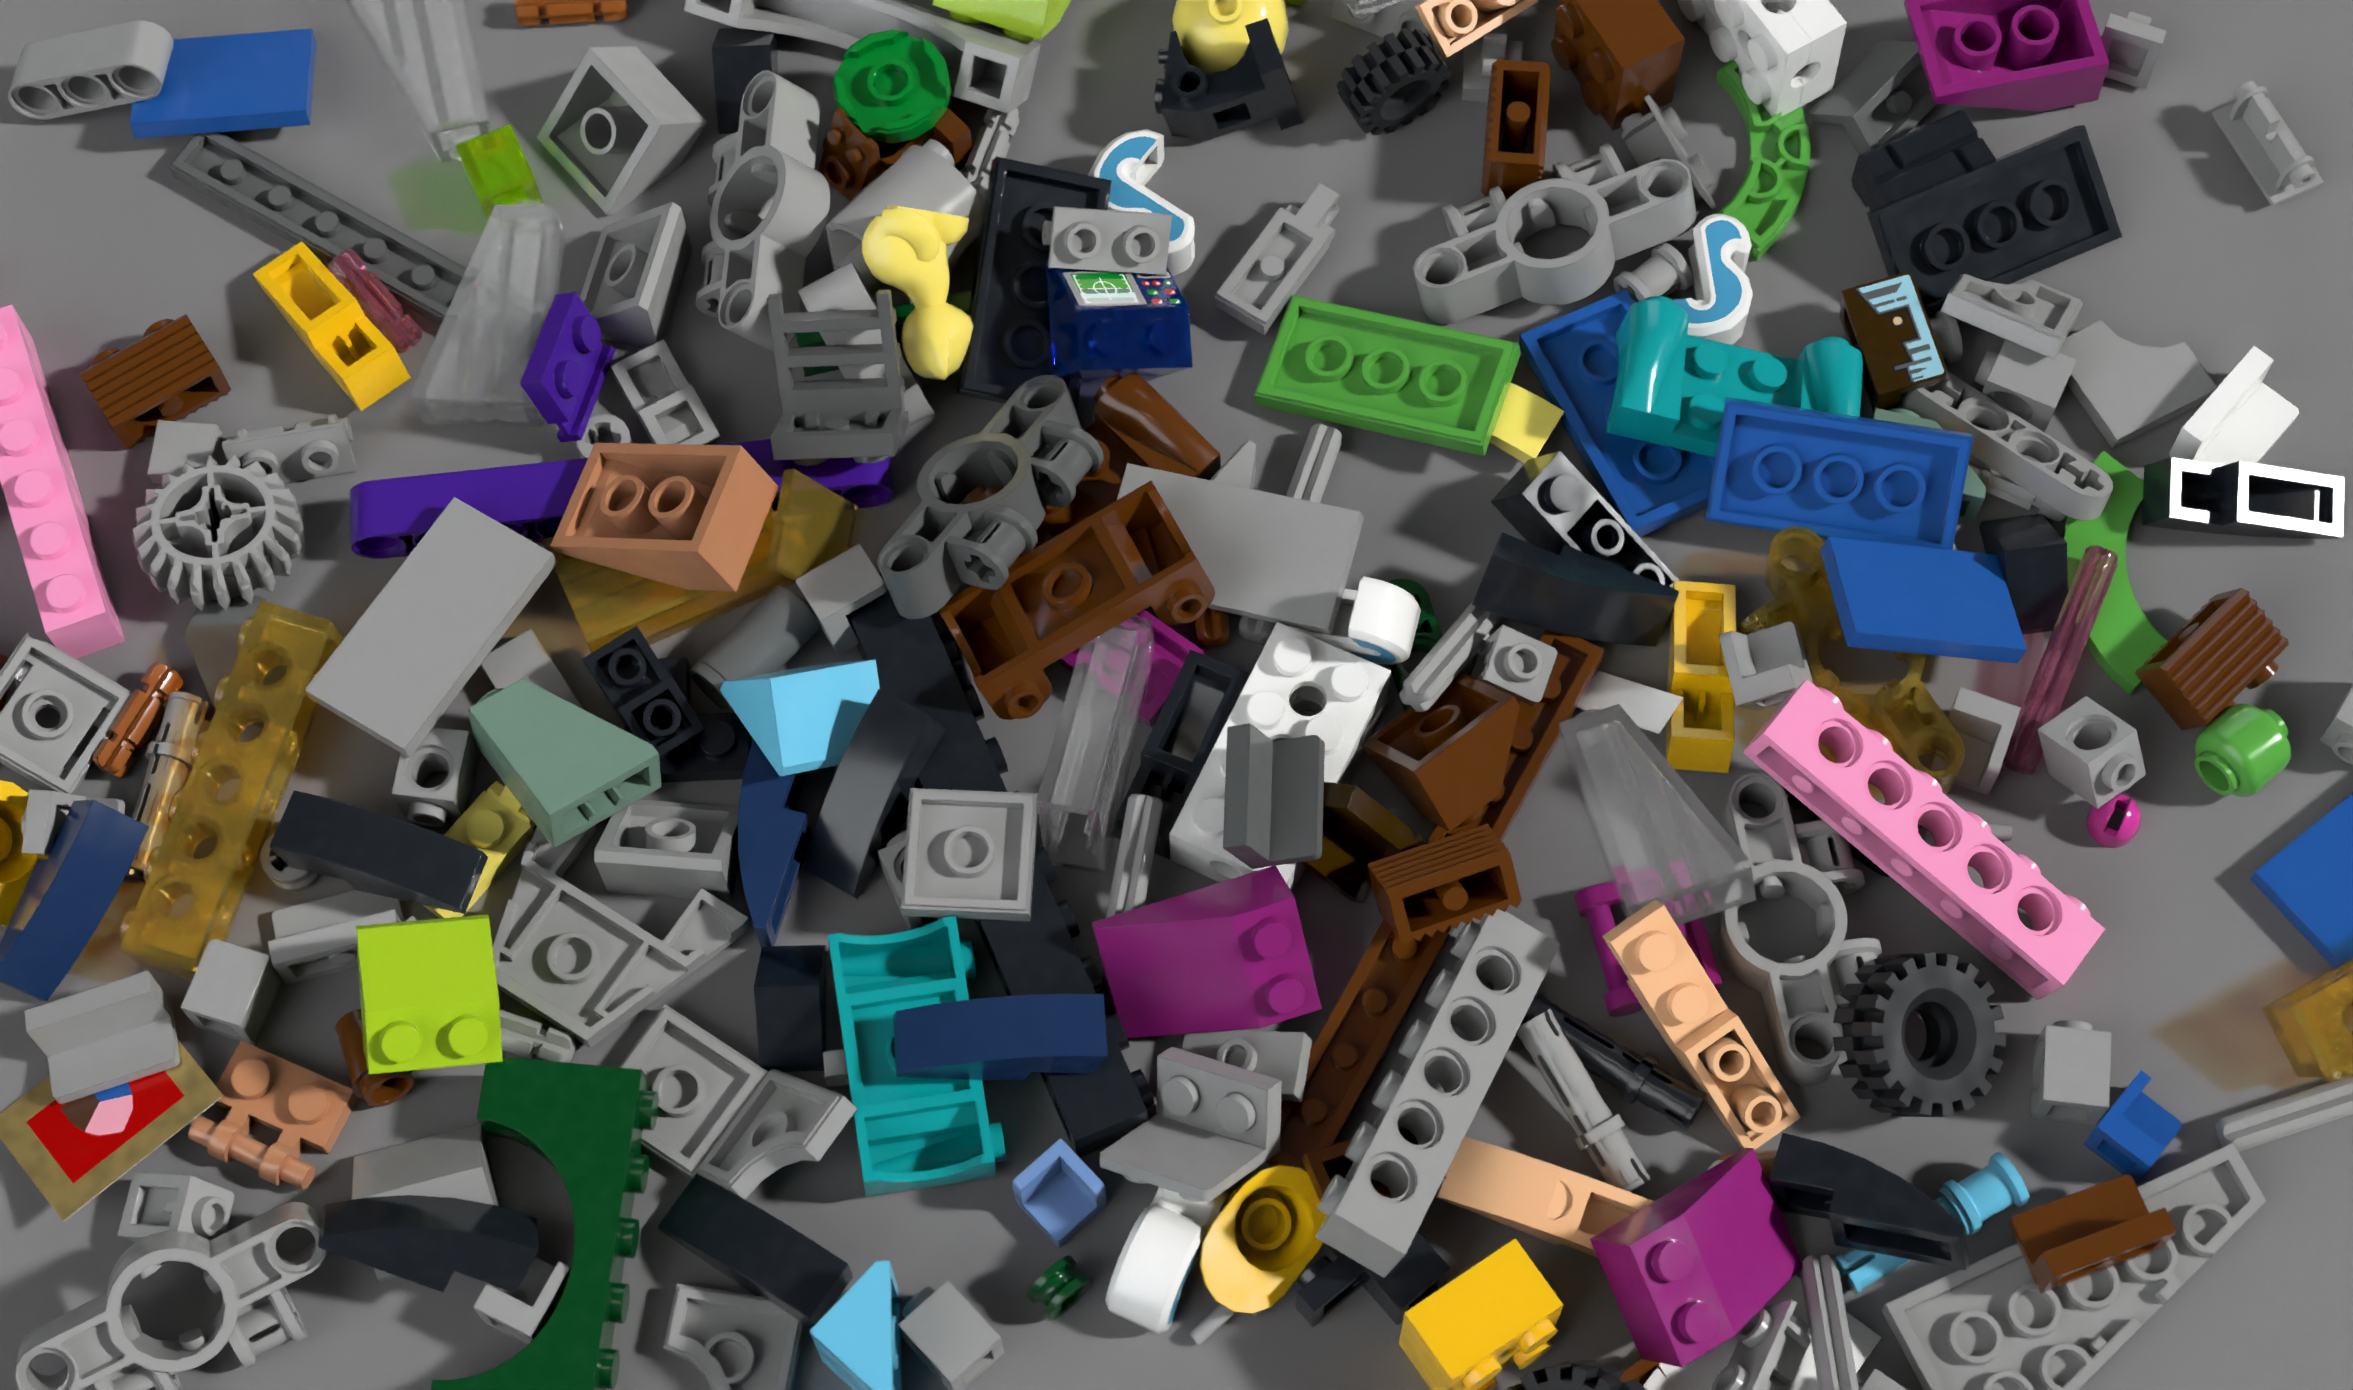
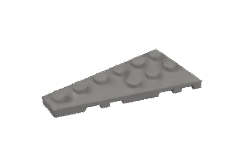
[1881,1143,2266,1390]

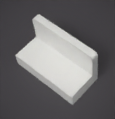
[2169,346,2299,465]

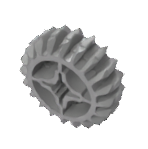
[132,455,303,611]

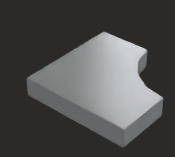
[1941,274,2083,359]
[2058,320,2217,449]
[696,1069,857,1199]
[663,1284,805,1390]

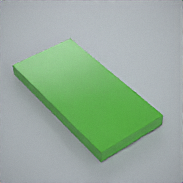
[1254,295,1521,456]

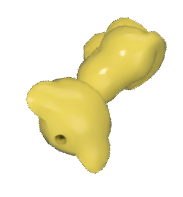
[862,206,974,380]

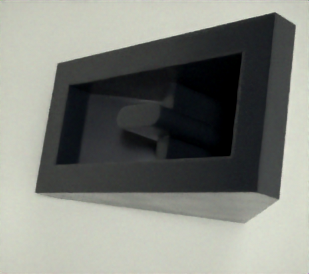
[712,28,778,134]
[1979,514,2068,635]
[754,945,826,1072]

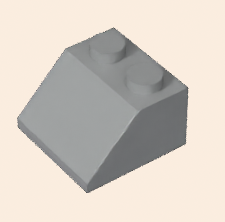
[537,46,707,215]

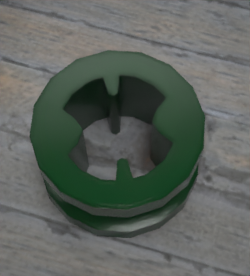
[1027,1255,1093,1321]

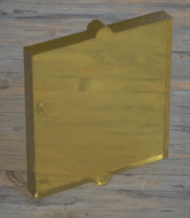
[767,469,858,581]

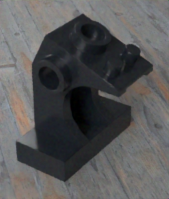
[1154,18,1303,139]

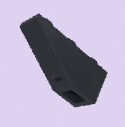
[1491,451,1680,588]

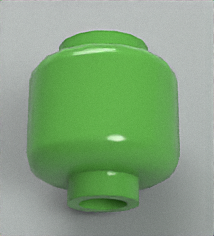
[2194,703,2291,797]

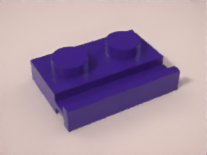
[520,292,615,442]

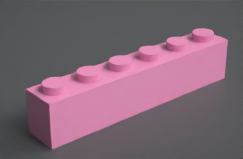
[0,304,125,659]

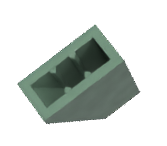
[468,678,662,848]

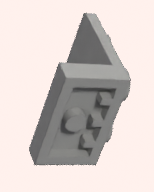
[1100,1047,1282,1202]

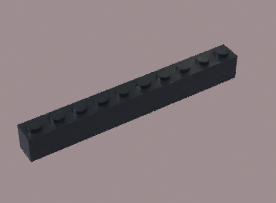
[846,572,1155,1158]

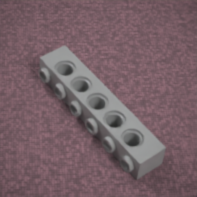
[1315,909,1561,1278]

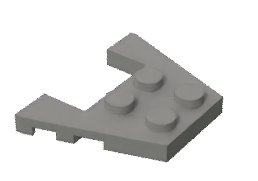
[493,825,751,1048]

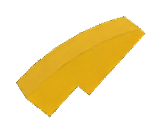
[253,241,411,411]
[1666,580,1736,773]

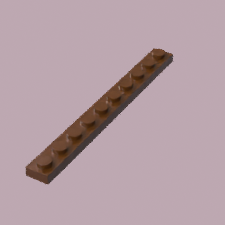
[1264,630,1604,1172]

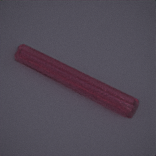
[2003,545,2118,775]

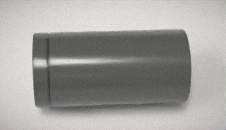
[689,585,821,713]

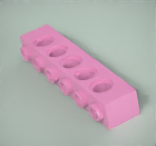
[1742,679,2105,1000]

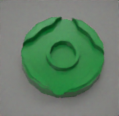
[832,29,952,144]

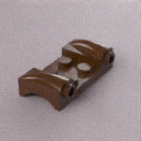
[961,372,1221,559]
[939,481,1215,720]

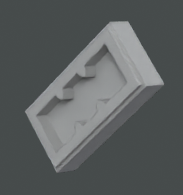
[1182,1030,1312,1102]

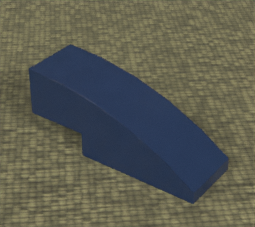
[738,739,812,947]
[0,800,149,1001]
[893,994,1108,1081]

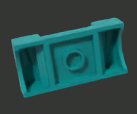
[1606,296,1863,457]
[828,916,1006,1197]

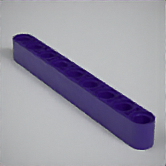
[350,439,893,559]

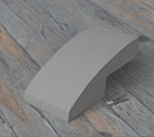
[610,339,721,445]

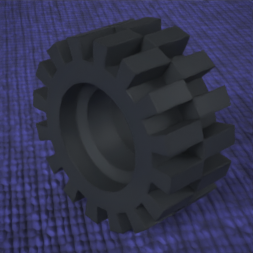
[1337,28,1451,135]

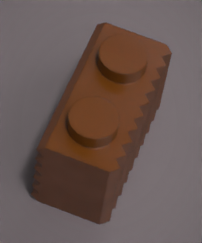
[1481,59,1551,199]
[79,314,231,449]
[2135,588,2289,730]
[1367,823,1522,946]

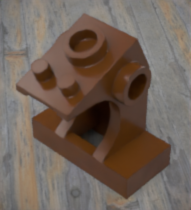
[818,107,972,201]

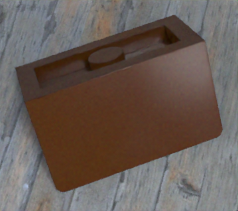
[2009,1174,2177,1293]

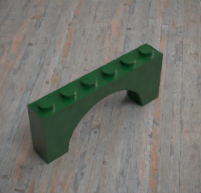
[431,1057,659,1390]

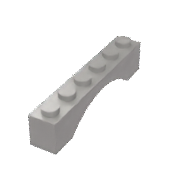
[684,0,1041,114]

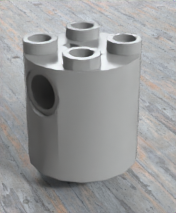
[824,139,987,307]

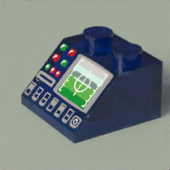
[1045,257,1193,379]

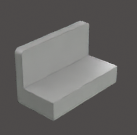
[268,890,405,985]
[24,970,180,1104]

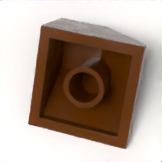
[1362,672,1520,832]

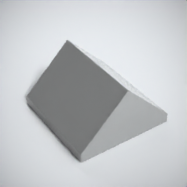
[580,202,692,348]
[594,799,739,902]
[352,1124,500,1282]

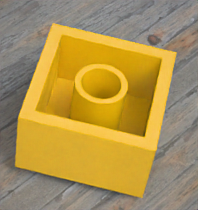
[1399,1238,1563,1390]

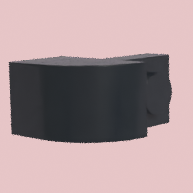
[1295,1232,1450,1328]

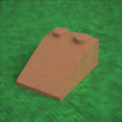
[550,443,779,592]

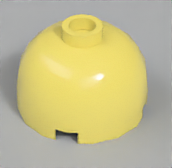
[1172,0,1289,73]

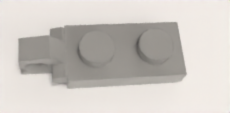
[1214,183,1340,335]

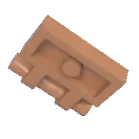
[188,1040,359,1190]

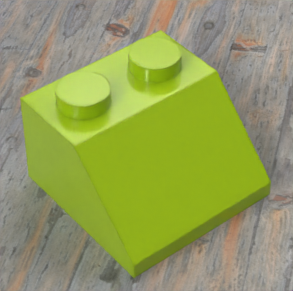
[356,914,503,1075]

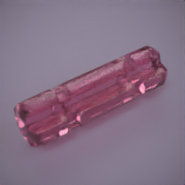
[328,249,422,354]

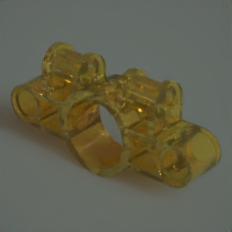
[1736,527,1965,795]

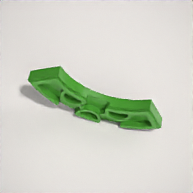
[1716,60,1811,262]
[2062,450,2168,696]

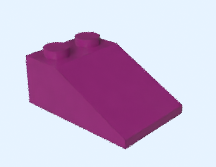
[1904,0,2109,112]
[1091,866,1322,1038]
[1590,1148,1803,1367]

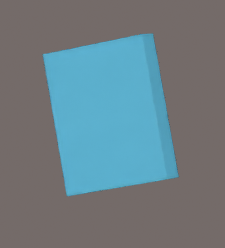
[720,659,880,777]
[809,1260,902,1390]

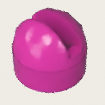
[2086,794,2141,848]

